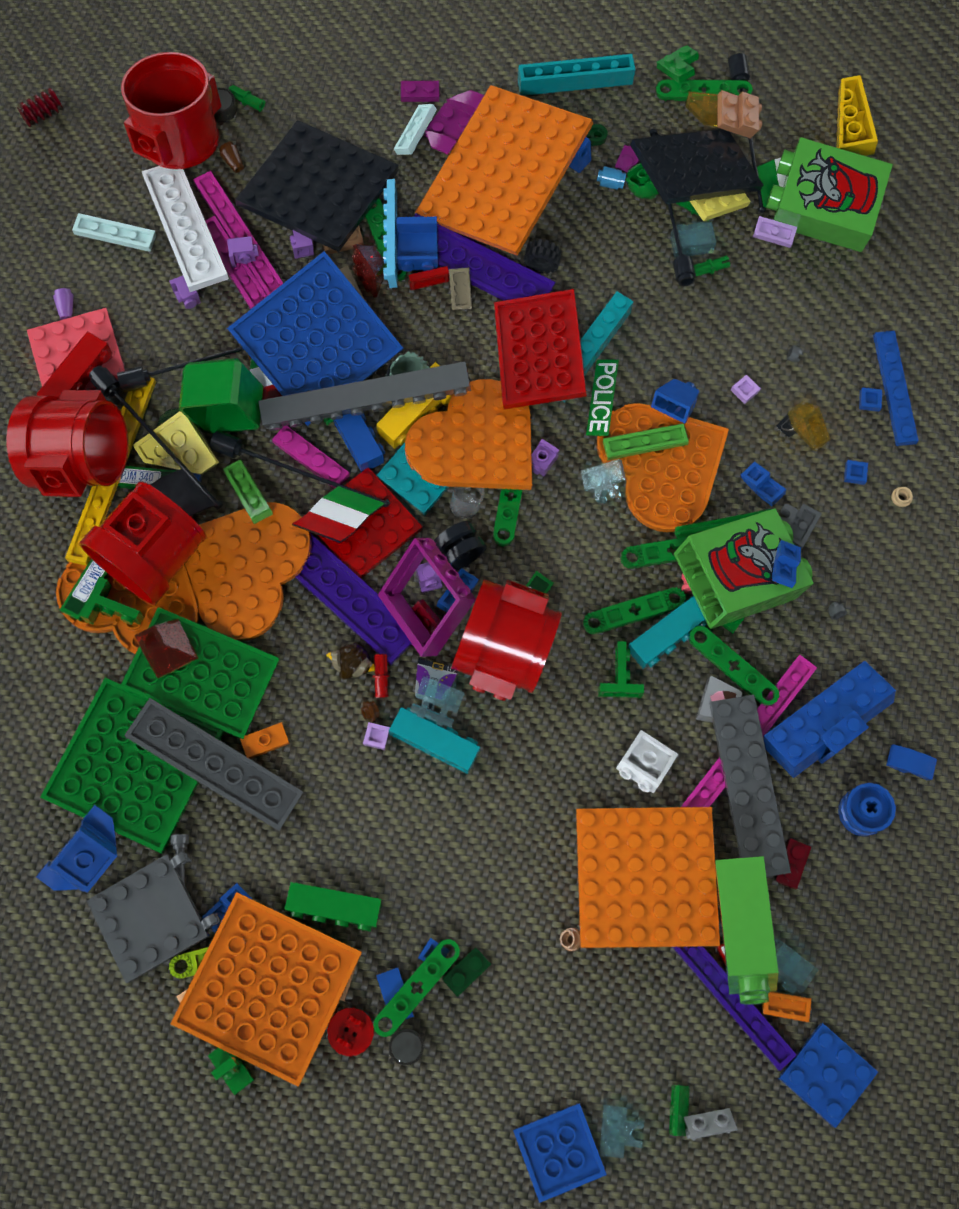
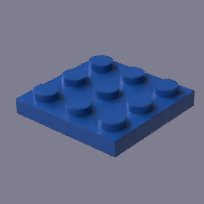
[778,1023,878,1128]
[513,1103,607,1203]

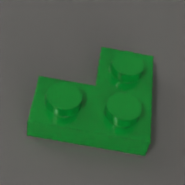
[656,45,699,84]

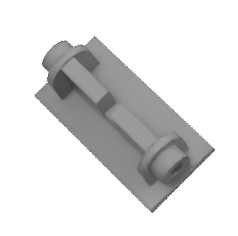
[684,1108,737,1141]

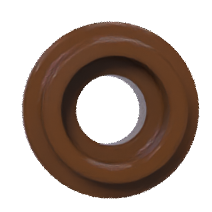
[361,701,380,723]

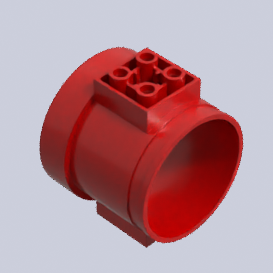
[121,52,222,169]
[6,390,129,497]
[79,481,207,606]
[451,579,562,701]

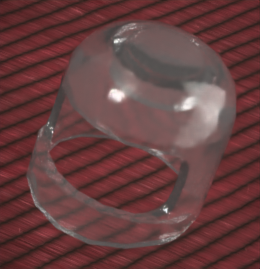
[450,487,485,519]

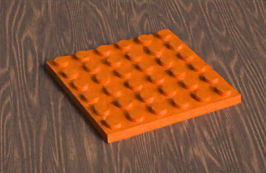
[576,807,720,948]
[170,892,362,1087]

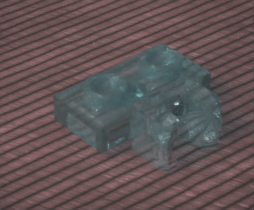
[581,459,626,504]
[600,1105,645,1158]

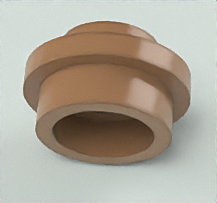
[560,928,580,951]

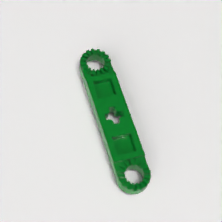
[656,79,753,102]
[365,198,407,282]
[493,489,522,547]
[620,537,688,569]
[583,587,686,634]
[689,626,779,706]
[373,939,460,1037]

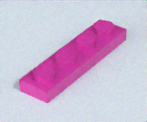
[272,426,350,489]

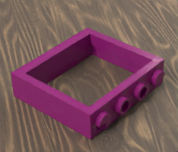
[378,538,476,657]

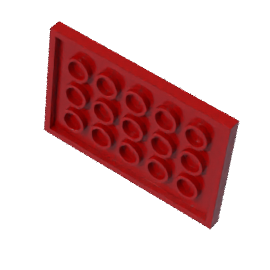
[494,289,587,410]

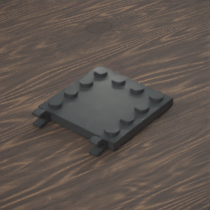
[86,852,221,983]

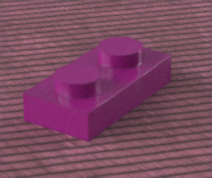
[401,81,439,102]

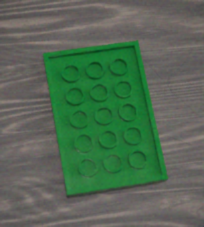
[120,607,280,739]

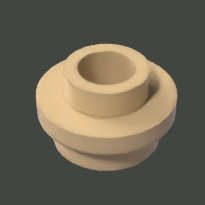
[891,487,913,507]

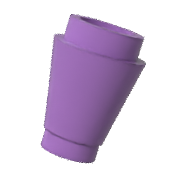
[53,288,74,320]

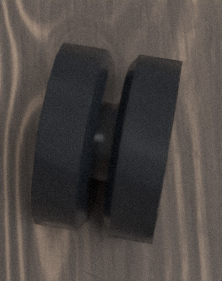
[434,521,487,571]

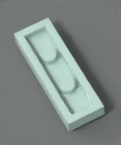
[394,104,437,155]

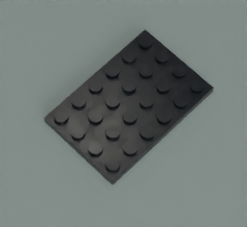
[630,129,764,204]

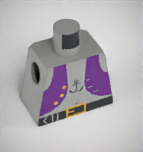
[415,658,459,714]

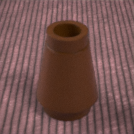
[219,142,244,173]

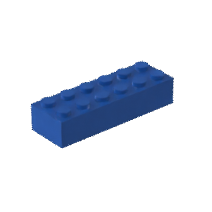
[764,661,896,778]

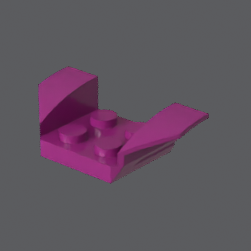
[424,90,484,155]

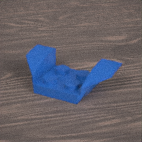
[36,805,117,893]

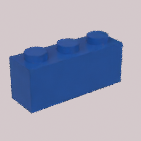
[333,414,385,472]

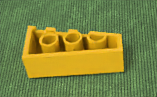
[836,75,878,156]
[376,362,453,449]

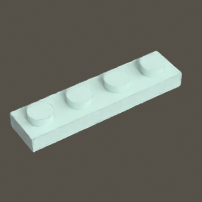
[72,213,156,252]

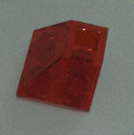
[351,244,385,298]
[135,619,198,678]

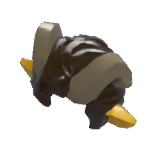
[326,642,374,680]

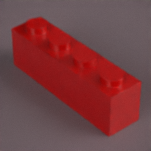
[36,331,112,398]

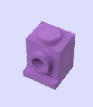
[290,230,314,259]
[227,236,259,267]
[169,275,201,309]
[531,439,559,477]
[416,562,442,593]

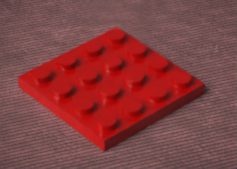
[316,468,422,578]

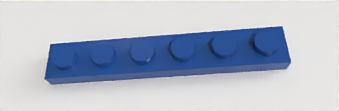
[873,331,919,446]

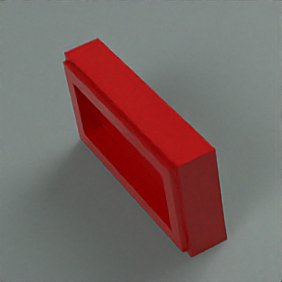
[408,266,449,291]

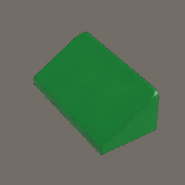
[669,1085,690,1136]

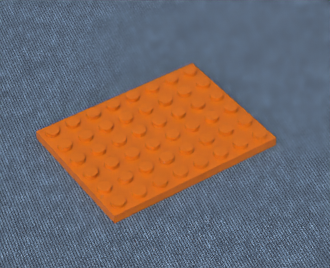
[415,85,593,256]

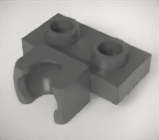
[780,504,822,550]

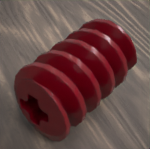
[17,88,63,128]

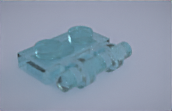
[410,676,465,728]

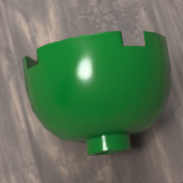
[626,163,659,199]

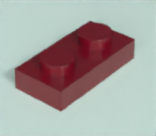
[412,599,441,635]
[774,838,811,890]

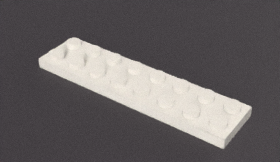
[142,166,229,292]

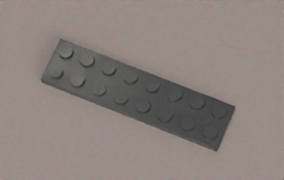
[709,695,791,877]
[124,698,303,831]

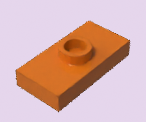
[240,722,290,759]
[761,991,812,1022]

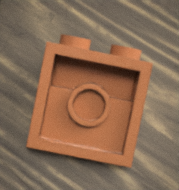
[718,90,762,138]

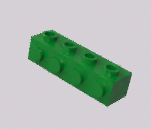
[285,882,382,932]

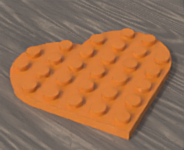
[405,379,532,490]
[597,403,729,532]
[185,502,312,641]
[56,558,199,654]

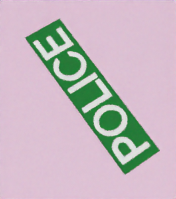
[586,360,619,436]

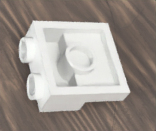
[616,730,678,793]

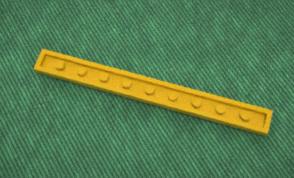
[65,377,156,566]

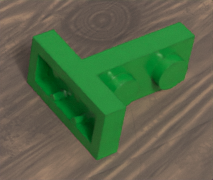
[80,577,144,625]
[598,641,644,698]
[207,1048,255,1095]

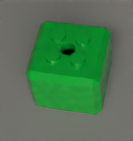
[178,358,264,433]

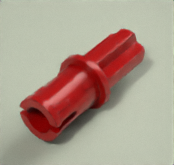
[372,654,390,698]

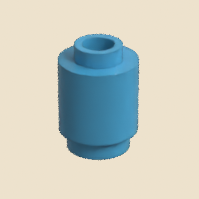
[597,166,626,190]

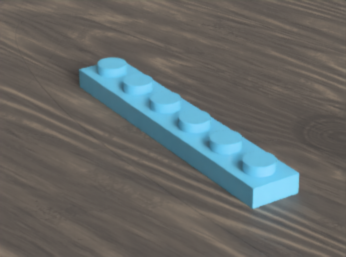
[383,179,398,288]

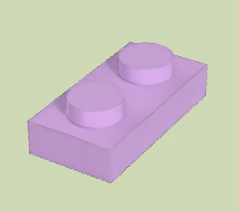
[753,216,797,248]

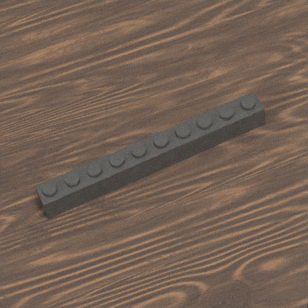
[259,361,471,431]

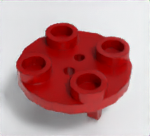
[327,1008,374,1056]

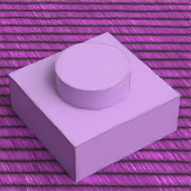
[731,375,761,404]
[363,722,390,750]

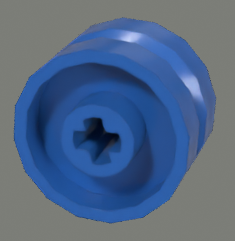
[838,783,896,837]

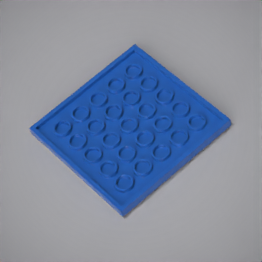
[227,251,403,427]

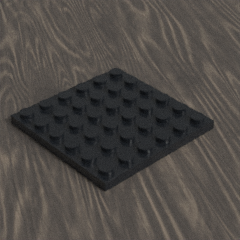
[235,120,399,252]

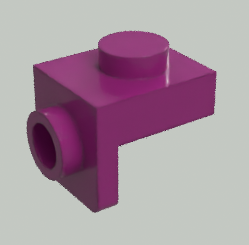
[615,145,639,173]

